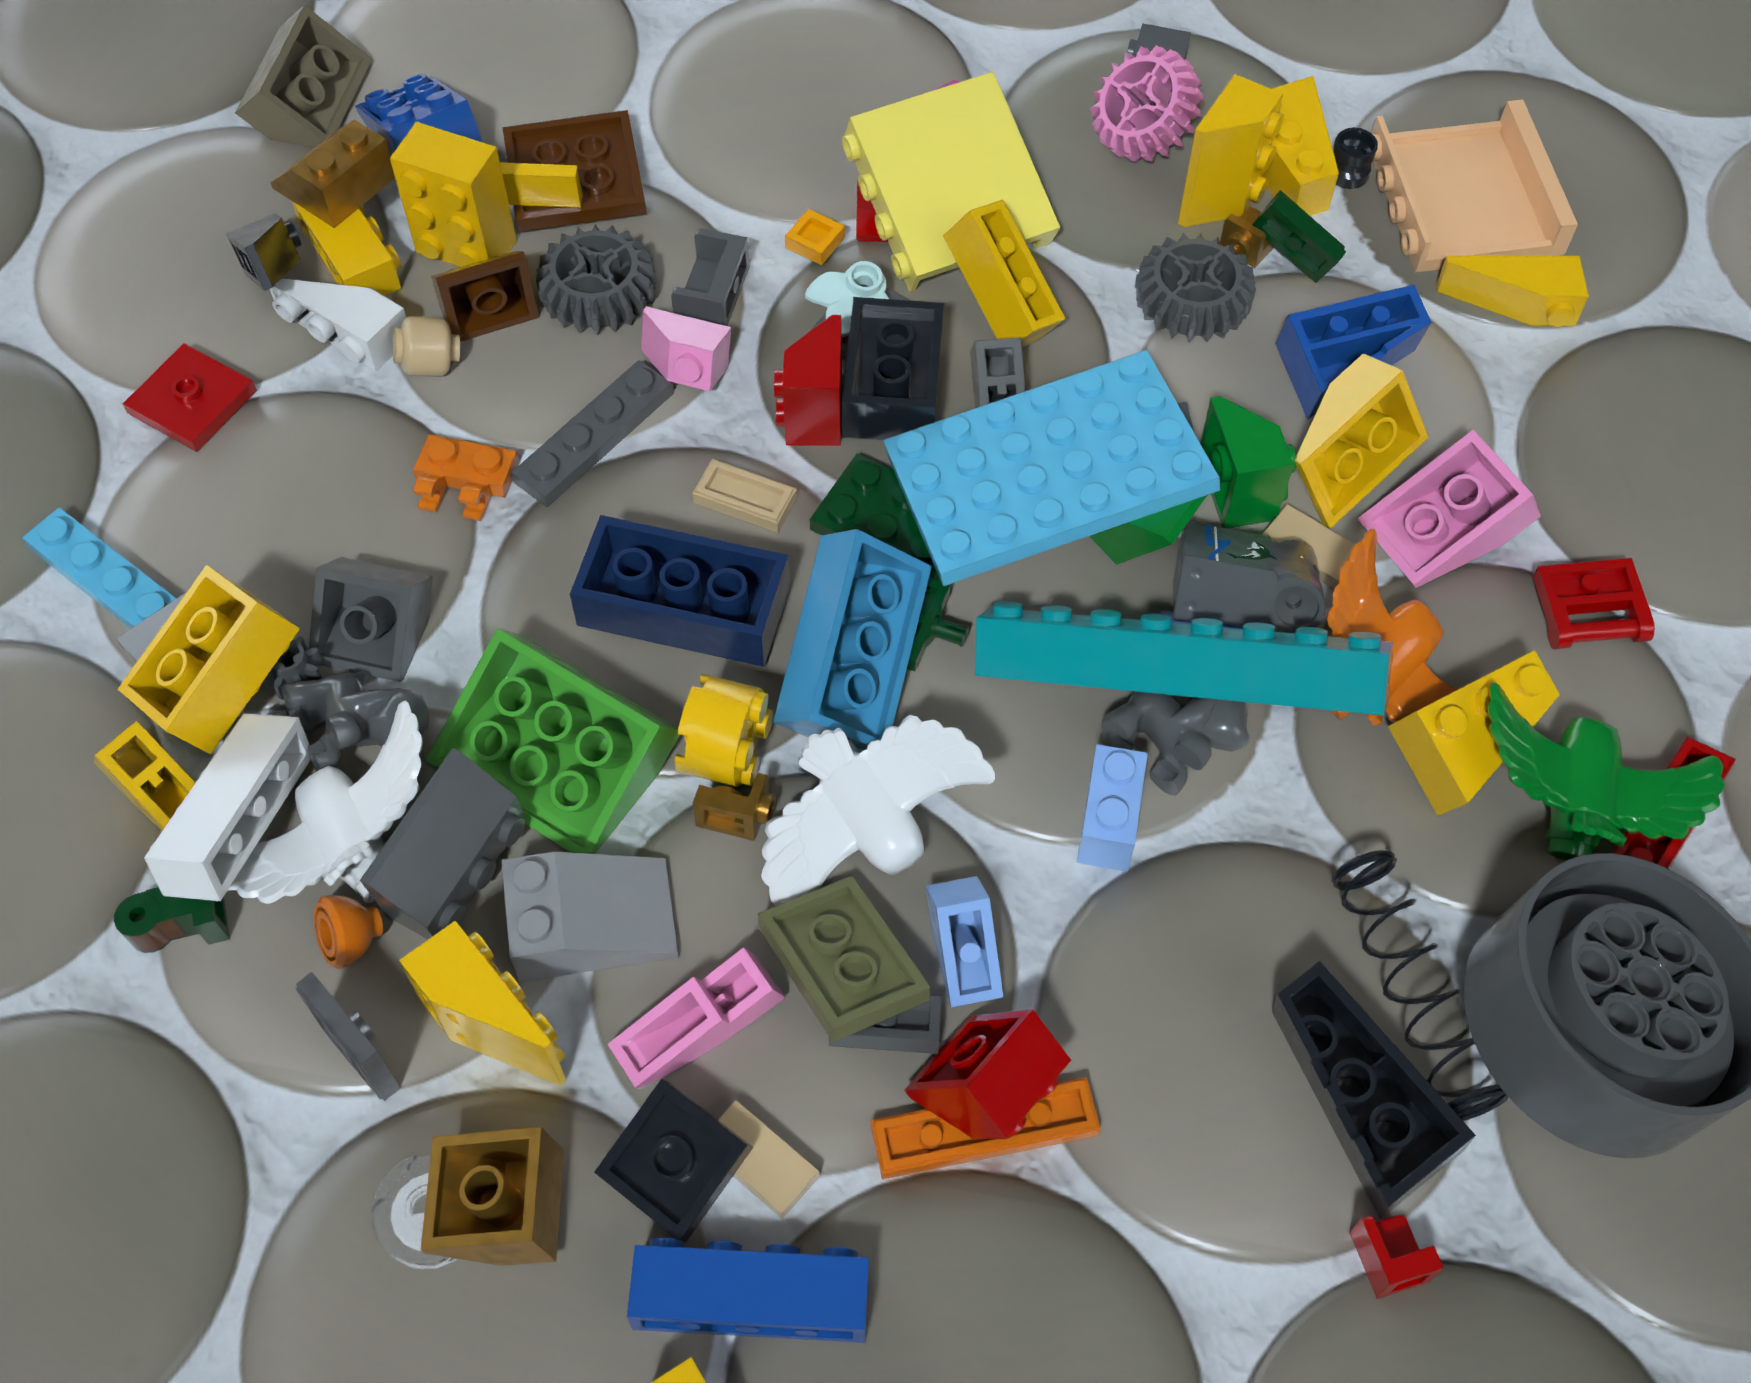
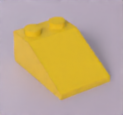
[1294,354,1429,529]

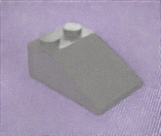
[502,852,679,982]

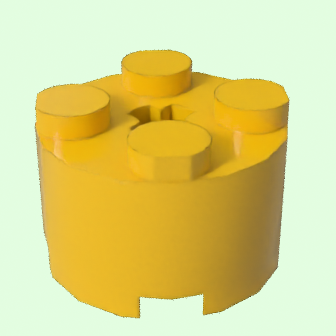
[674,674,773,787]

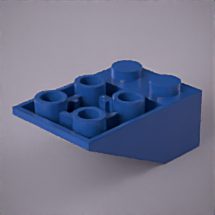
[355,74,483,156]

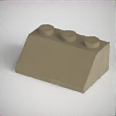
[235,5,372,147]

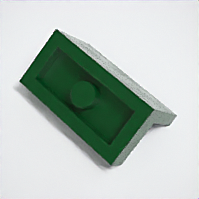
[1252,190,1346,283]

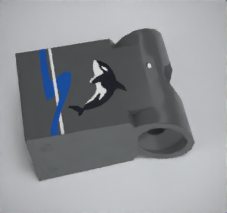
[1173,522,1325,633]

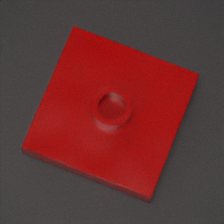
[122,343,257,452]

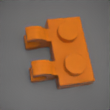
[413,434,519,521]

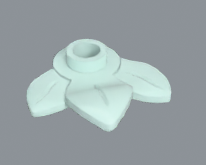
[805,261,889,337]

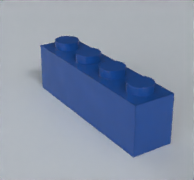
[627,1238,869,1343]

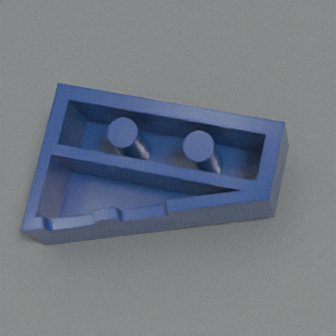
[1275,285,1432,420]

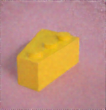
[1388,650,1560,816]

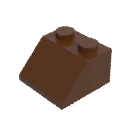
[431,251,539,342]

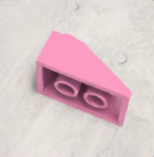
[1357,429,1541,588]

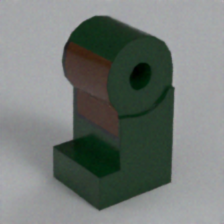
[114,887,230,953]

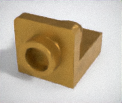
[1220,206,1275,269]
[693,773,776,841]

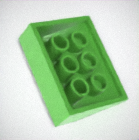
[425,628,680,854]

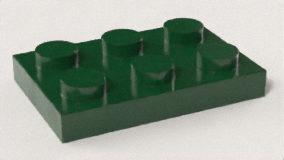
[809,453,940,580]

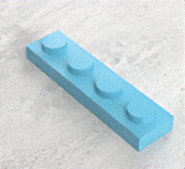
[22,507,176,629]

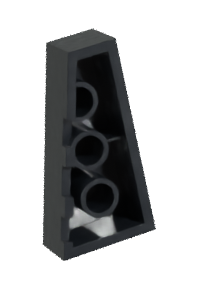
[1272,961,1476,1219]

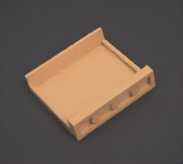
[1372,99,1578,273]

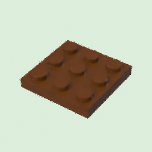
[502,110,647,232]

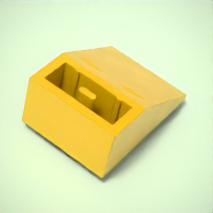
[399,921,567,1086]

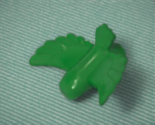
[1487,682,1725,860]

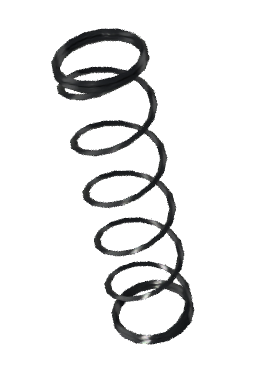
[1331,850,1508,1121]

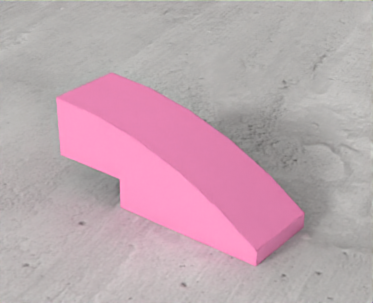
[608,947,786,1089]

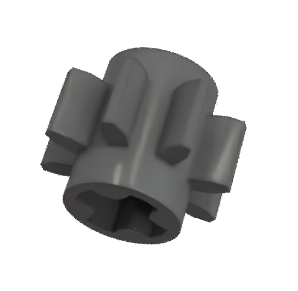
[263,636,323,700]

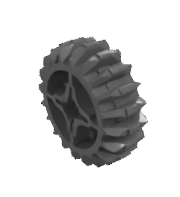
[536,224,657,335]
[1135,233,1256,343]

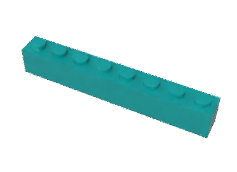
[975,601,1394,716]

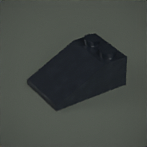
[842,297,944,440]

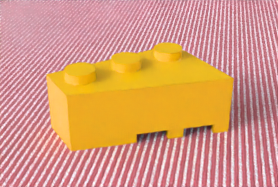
[1264,76,1339,216]

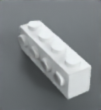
[144,714,311,901]

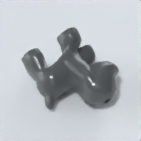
[281,671,429,772]
[1100,692,1250,796]

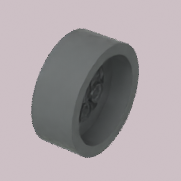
[1463,854,1751,1158]

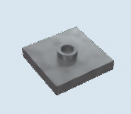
[295,971,400,1101]

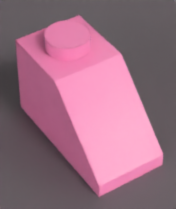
[641,306,731,391]

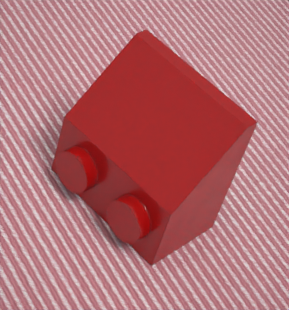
[774,315,842,446]
[904,1009,1071,1140]

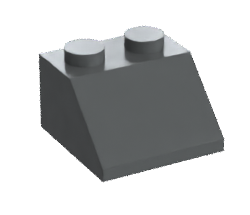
[309,557,433,682]

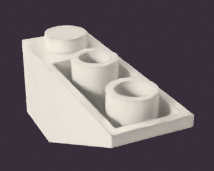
[270,279,406,371]

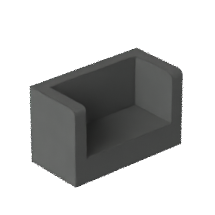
[671,228,750,326]

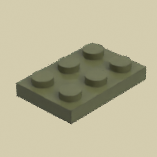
[758,876,931,1042]

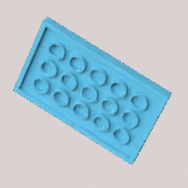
[883,350,1220,586]

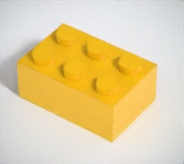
[390,122,517,267]
[117,565,300,754]

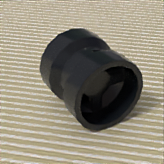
[1333,127,1378,189]

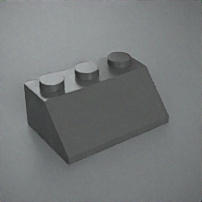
[360,748,526,939]

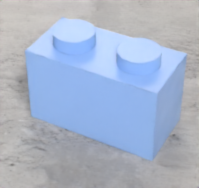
[1077,744,1148,872]

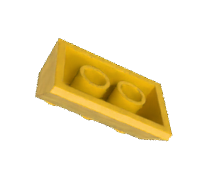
[1178,74,1284,227]

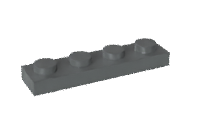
[511,360,674,507]

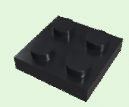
[594,1079,753,1242]

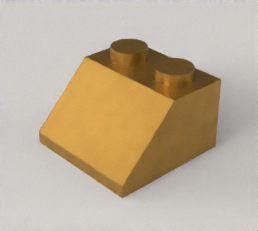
[270,119,395,228]
[420,1127,564,1266]

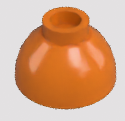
[313,895,383,969]

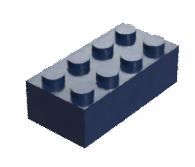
[570,515,790,667]

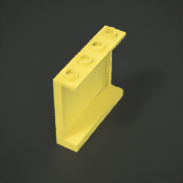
[842,71,1061,292]

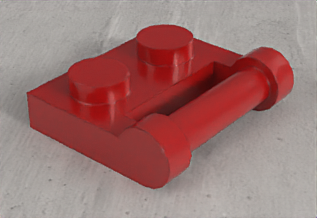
[1533,558,1655,649]

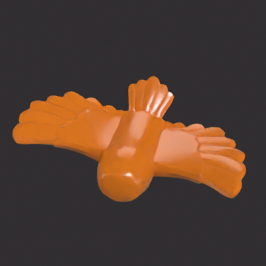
[1326,529,1458,726]

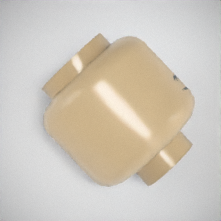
[392,316,460,377]

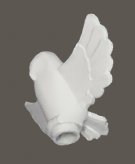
[228,701,423,904]
[761,715,995,906]

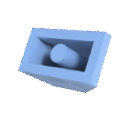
[925,876,1003,1008]

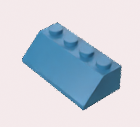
[773,529,932,750]

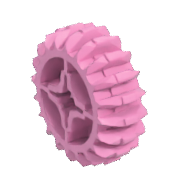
[1089,45,1204,163]

